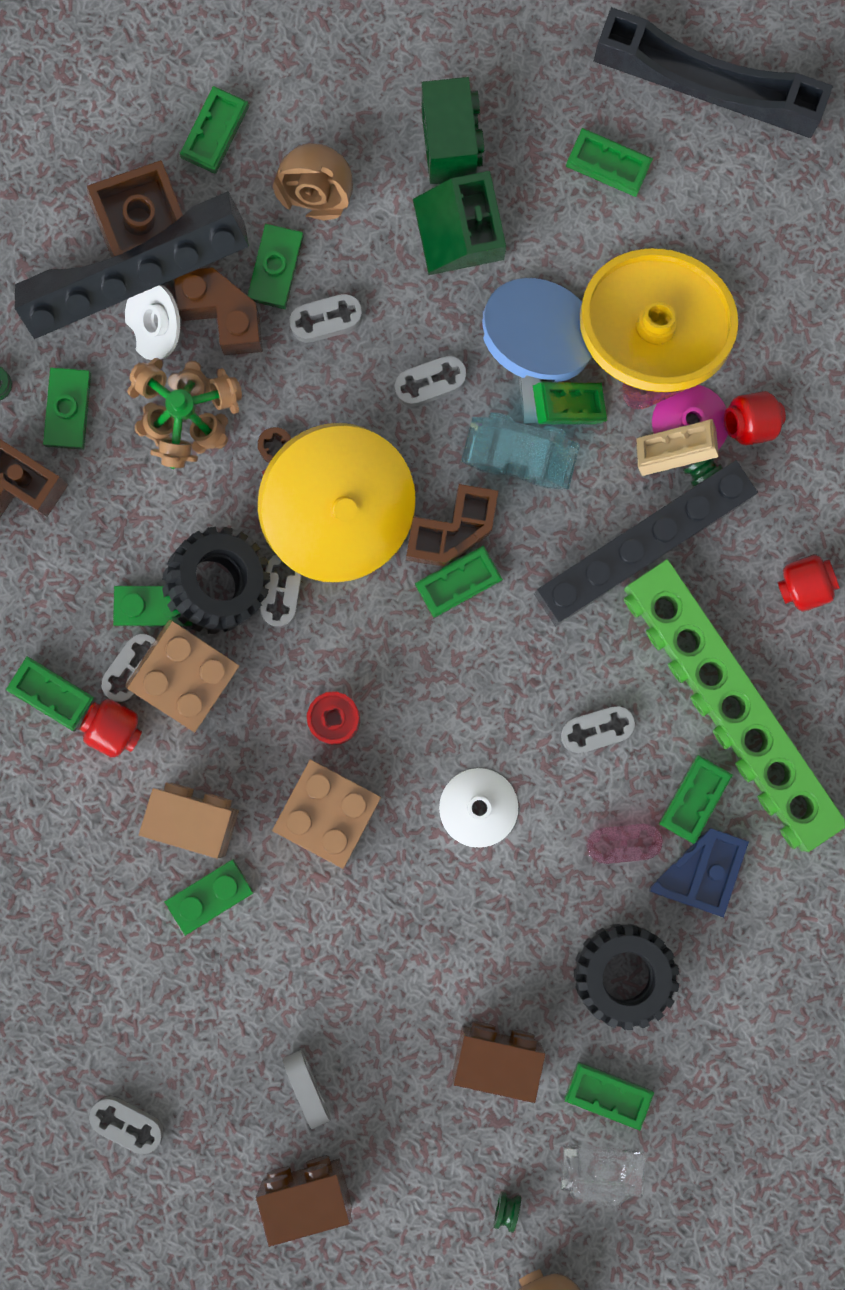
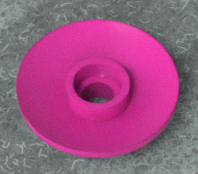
[652,385,728,450]

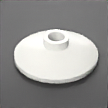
[125,284,180,360]
[439,768,518,847]

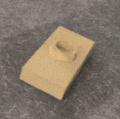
[636,419,719,476]

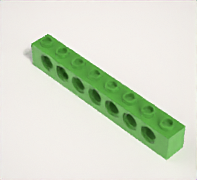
[623,559,845,852]

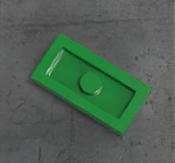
[113,586,193,627]
[164,859,254,936]

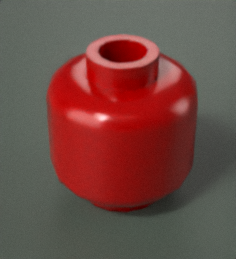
[724,391,786,446]
[778,554,840,612]
[79,699,142,758]

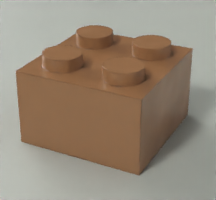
[125,619,239,733]
[272,759,382,869]
[138,782,239,859]

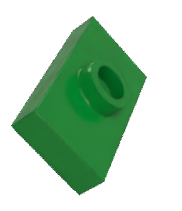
[180,86,249,174]
[566,128,653,197]
[247,224,304,310]
[43,368,91,450]
[533,382,607,424]
[415,545,503,619]
[6,656,96,732]
[658,755,733,844]
[564,1061,654,1131]

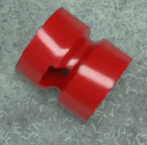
[307,692,360,745]

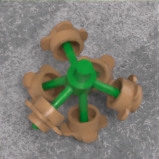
[127,358,242,469]

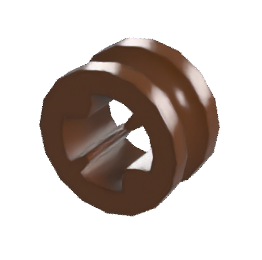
[258,427,291,463]

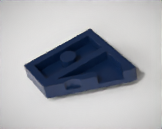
[649,828,749,918]

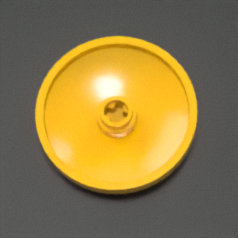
[580,248,738,392]
[258,423,416,582]

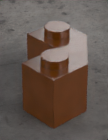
[174,268,263,356]
[405,484,498,567]

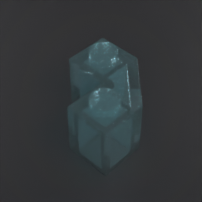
[461,412,580,490]

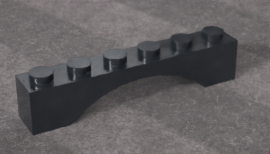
[593,7,833,138]
[14,191,249,339]
[534,460,758,627]

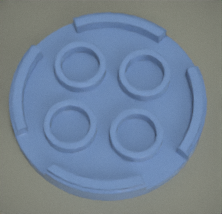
[482,278,592,382]

